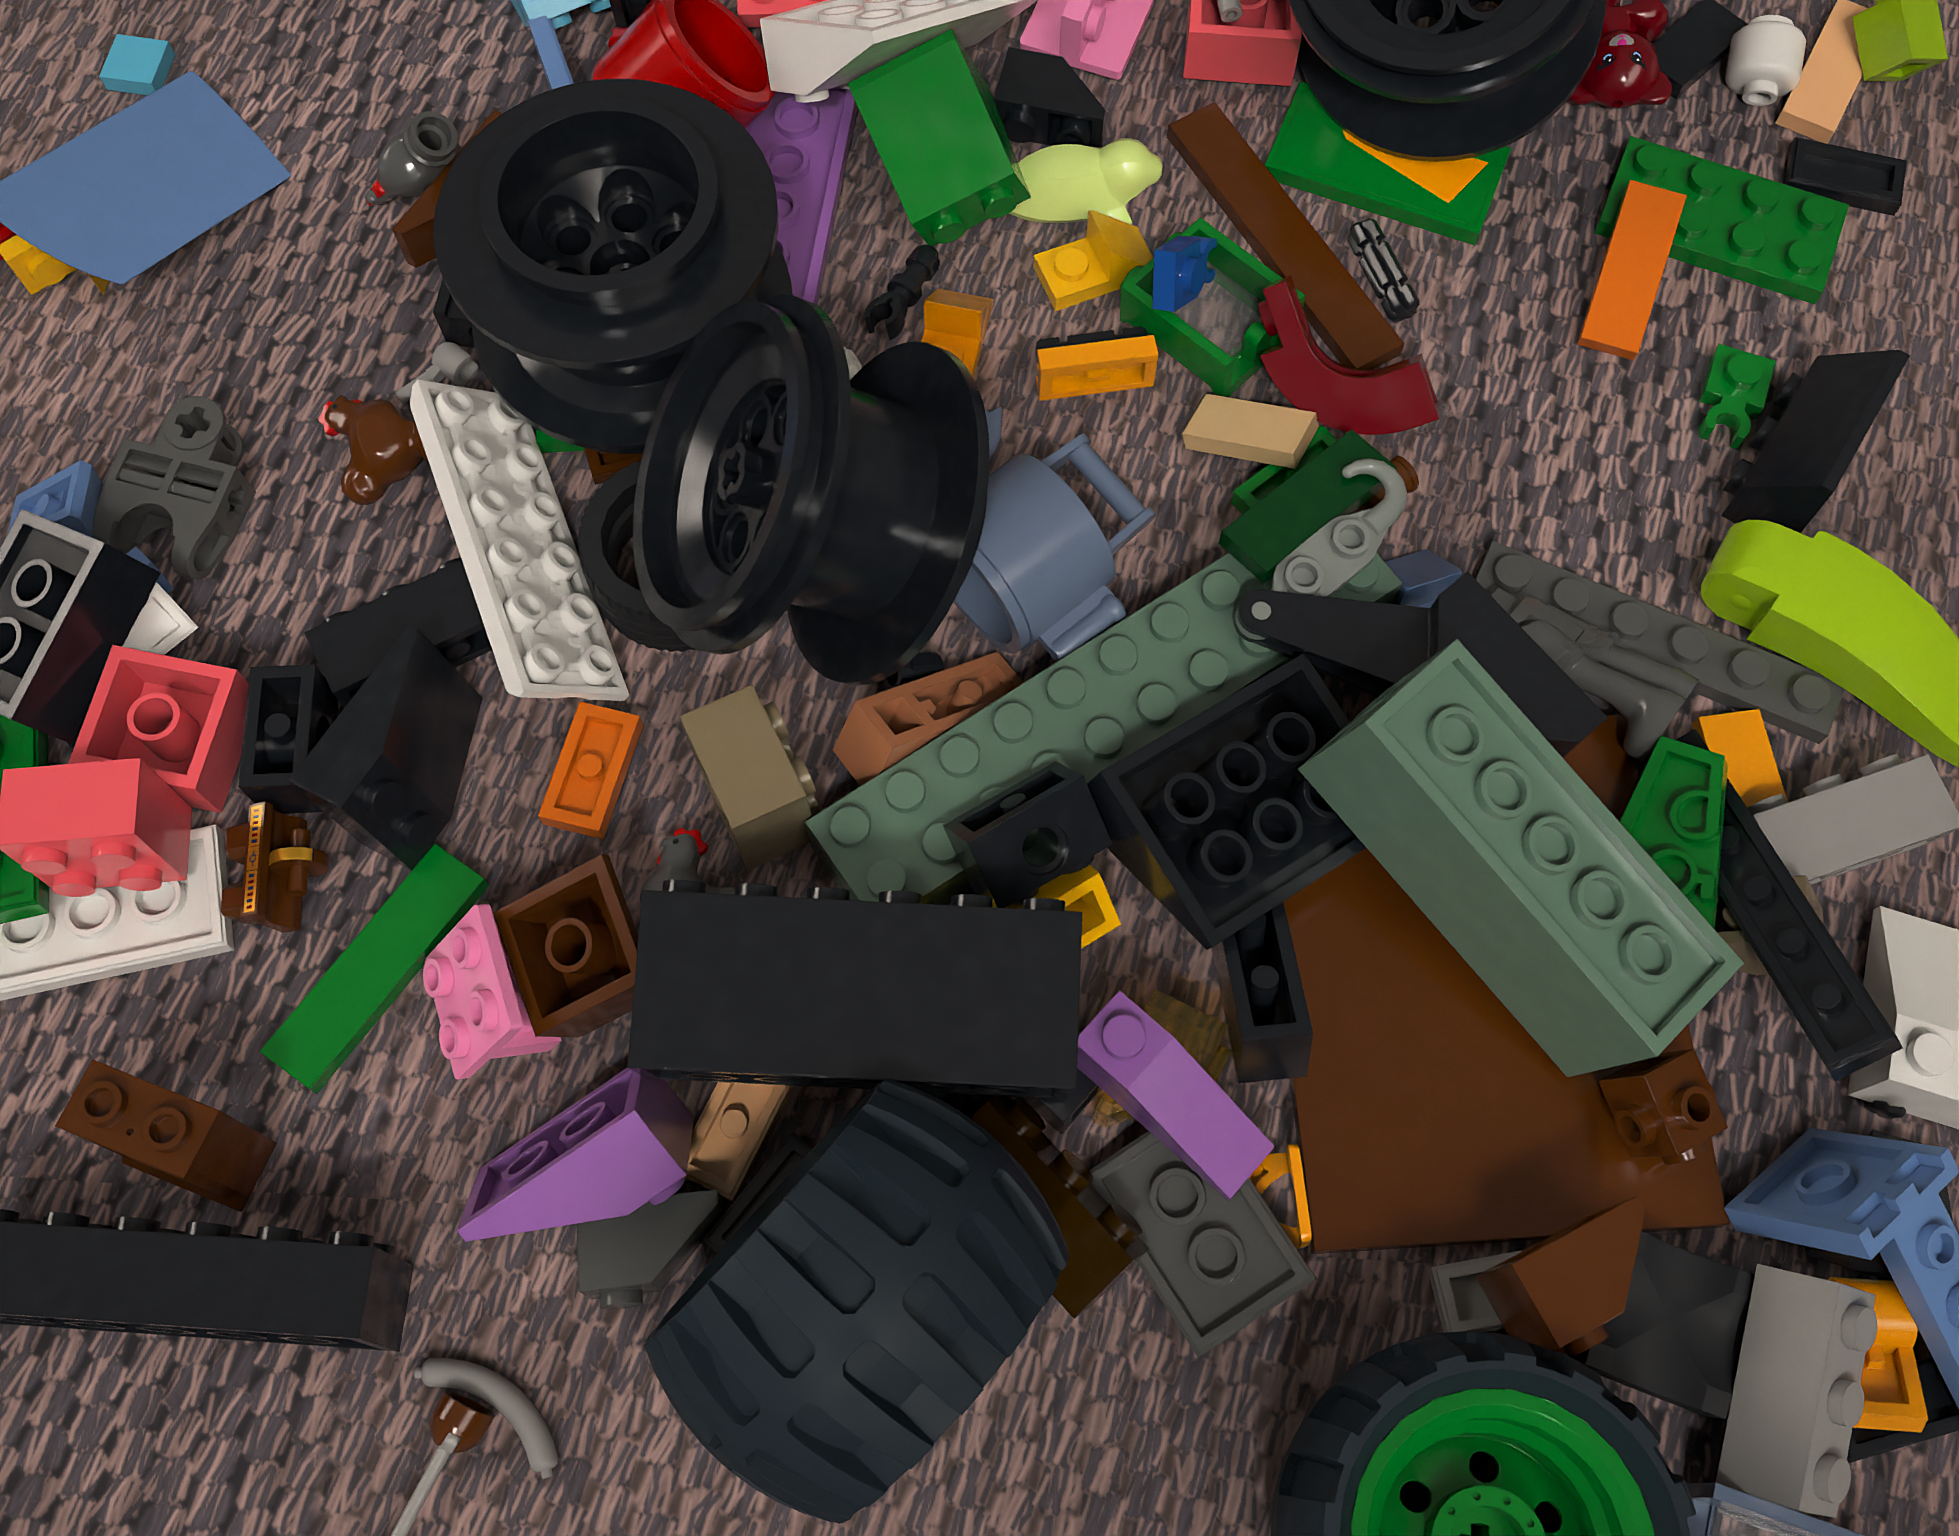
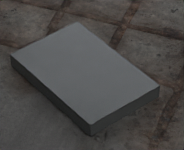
[1090,1131,1317,1358]

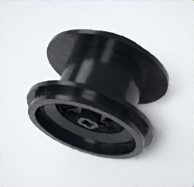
[1288,0,1606,162]
[433,79,793,454]
[633,294,990,685]

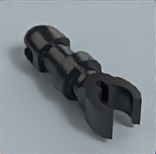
[864,244,940,340]

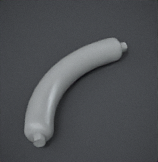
[414,1358,558,1480]

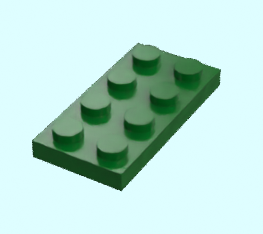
[1594,136,1849,304]

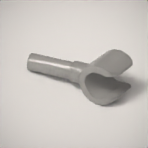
[395,342,479,404]

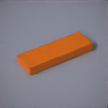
[1577,180,1687,360]

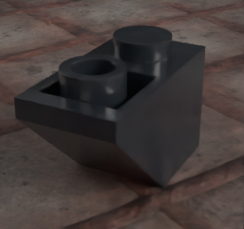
[994,47,1106,148]

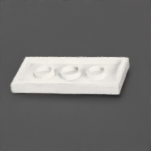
[0,824,234,1001]

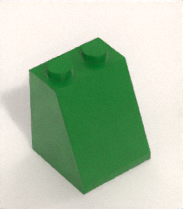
[848,29,1031,246]

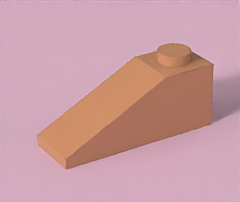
[833,651,1024,786]

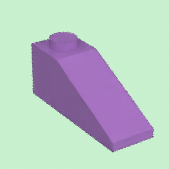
[1077,990,1275,1201]

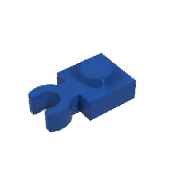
[1152,236,1217,312]

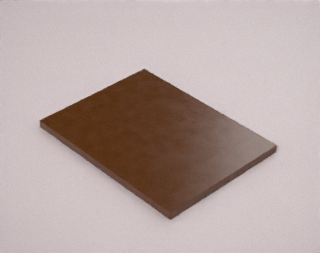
[1283,715,1729,1254]

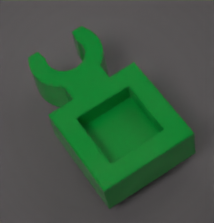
[1699,343,1776,449]

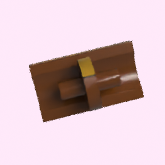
[221,801,329,933]

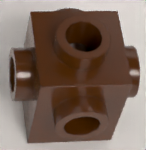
[1598,1049,1728,1165]

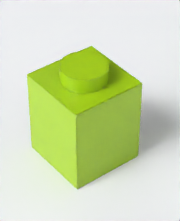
[1852,0,1948,81]

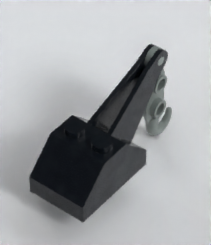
[1234,458,1608,758]

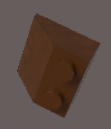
[493,854,638,1038]
[1475,1196,1646,1357]

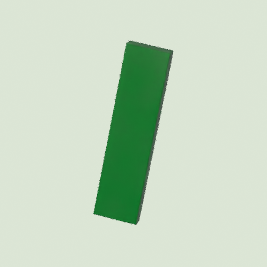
[259,844,490,1094]

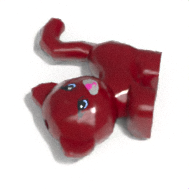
[1567,0,1672,109]

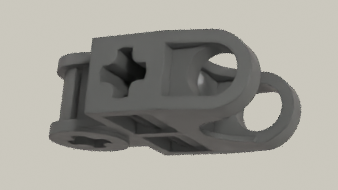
[92,396,256,579]

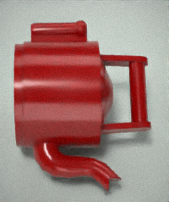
[593,0,776,130]

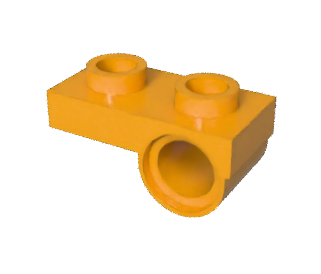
[1828,1277,1928,1433]

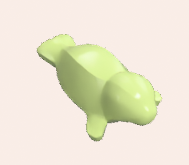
[1009,138,1163,224]

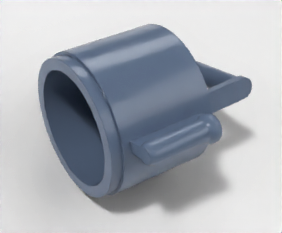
[954,407,1156,662]

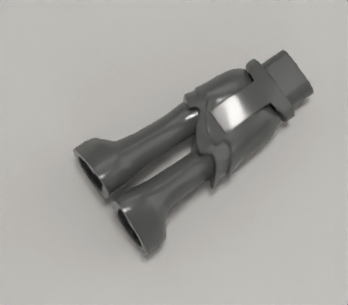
[1491,587,1699,763]

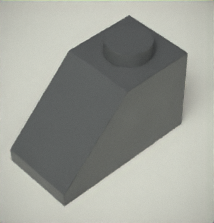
[577,1189,726,1310]

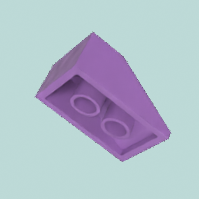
[457,1068,694,1242]

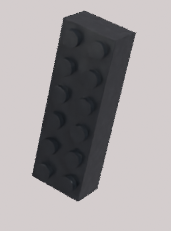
[0,1209,414,1352]

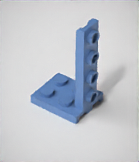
[1724,1128,1959,1409]

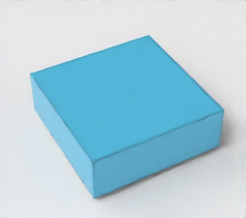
[99,34,176,95]

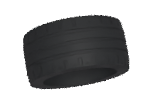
[578,461,696,652]

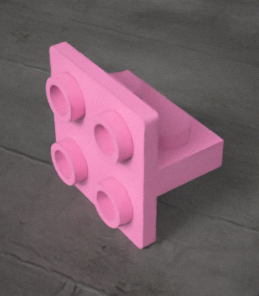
[1020,0,1154,80]
[423,904,562,1079]

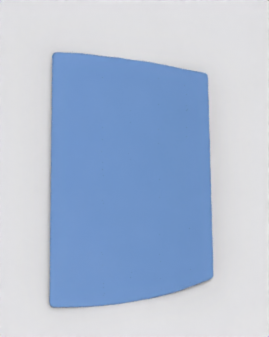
[0,71,291,284]

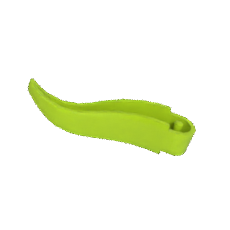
[1701,520,1959,768]

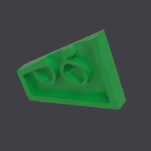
[1620,735,1728,930]

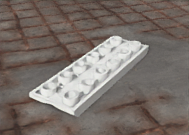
[410,379,629,701]

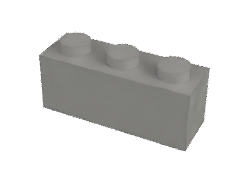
[1748,754,1959,885]
[1716,1264,1877,1518]

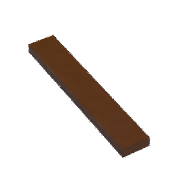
[1167,102,1405,370]

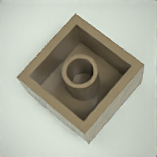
[679,685,821,871]

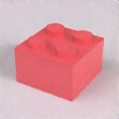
[1183,0,1302,87]
[68,645,249,813]
[0,758,192,897]

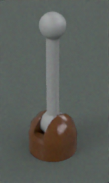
[390,1390,495,1536]

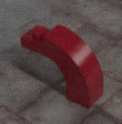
[1258,275,1441,435]

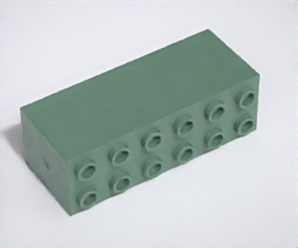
[1298,639,1744,1077]

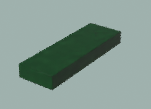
[1218,429,1397,584]

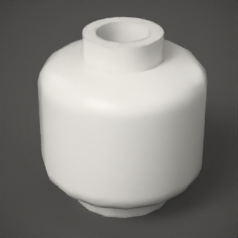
[1725,15,1806,106]

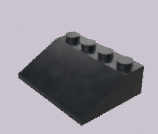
[1087,653,1366,950]

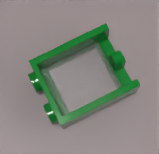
[1120,217,1305,397]

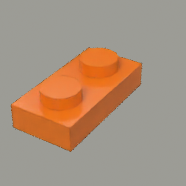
[538,701,644,840]

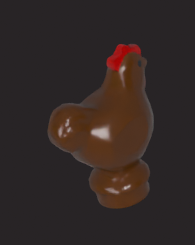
[318,395,429,505]

